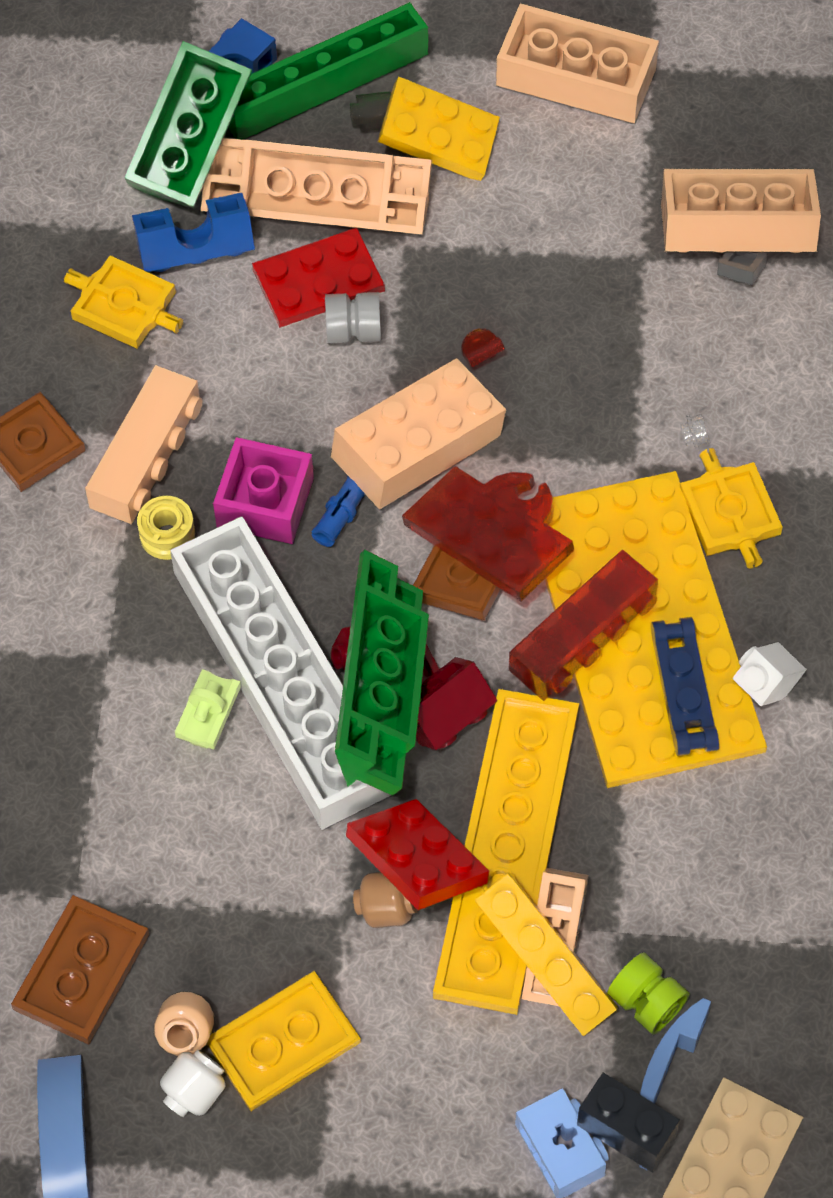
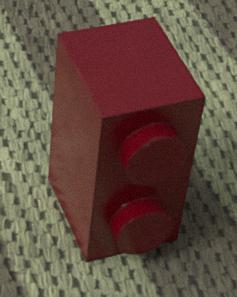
[416,657,498,750]

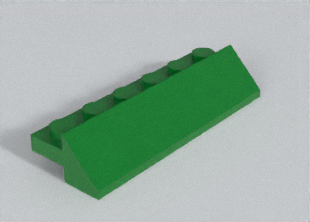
[335,549,429,796]

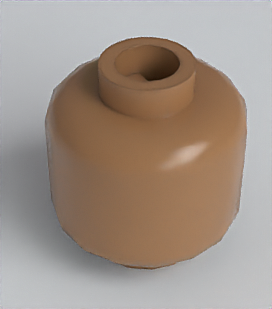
[353,872,418,928]

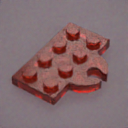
[402,466,574,602]

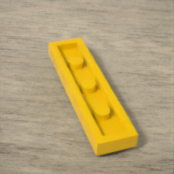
[475,872,618,1036]

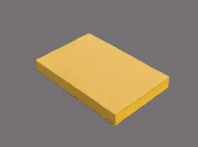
[207,971,361,1111]

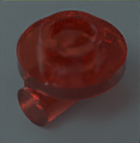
[461,328,505,368]

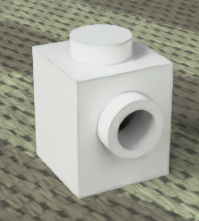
[732,642,807,706]

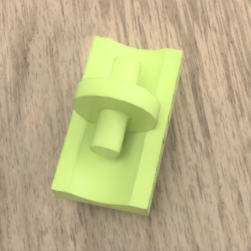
[175,669,241,749]

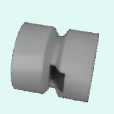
[325,292,381,344]

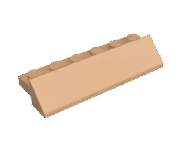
[201,138,432,235]

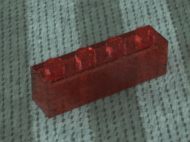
[509,549,658,701]

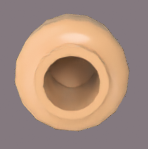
[154,992,214,1056]

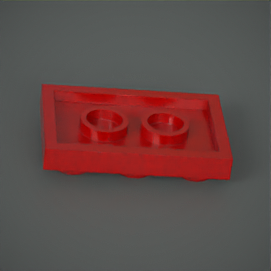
[252,228,385,328]
[346,799,489,910]

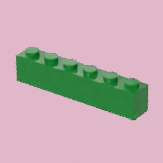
[228,2,428,140]

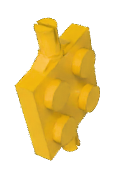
[64,255,183,349]
[680,448,783,569]

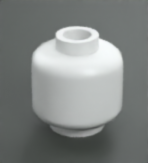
[160,1049,225,1117]

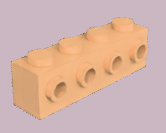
[85,365,203,524]

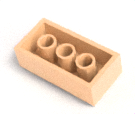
[496,3,659,123]
[661,169,821,253]
[331,358,506,510]

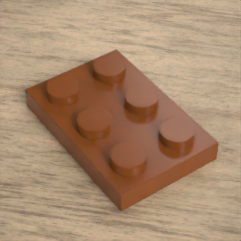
[11,895,149,1045]

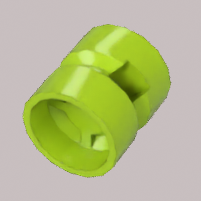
[607,952,690,1035]

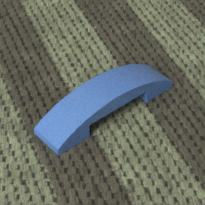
[639,998,711,1170]
[37,1055,90,1198]

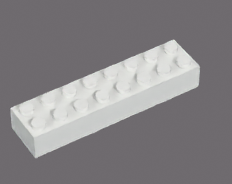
[170,517,391,830]

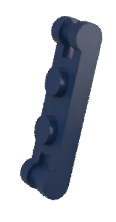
[651,617,719,756]

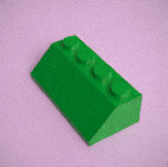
[124,41,252,208]

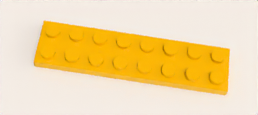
[433,689,579,1015]

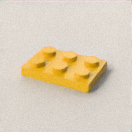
[378,76,500,181]

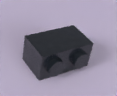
[577,1072,680,1173]

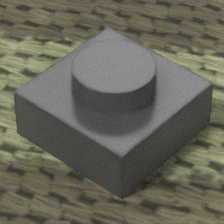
[717,251,768,285]

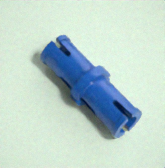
[311,476,365,547]

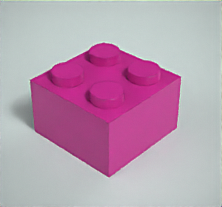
[213,437,314,544]

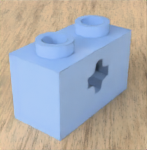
[515,1088,609,1198]

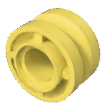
[137,496,195,560]

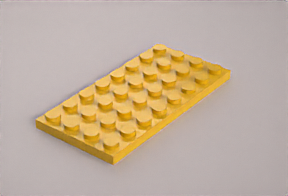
[524,471,767,788]

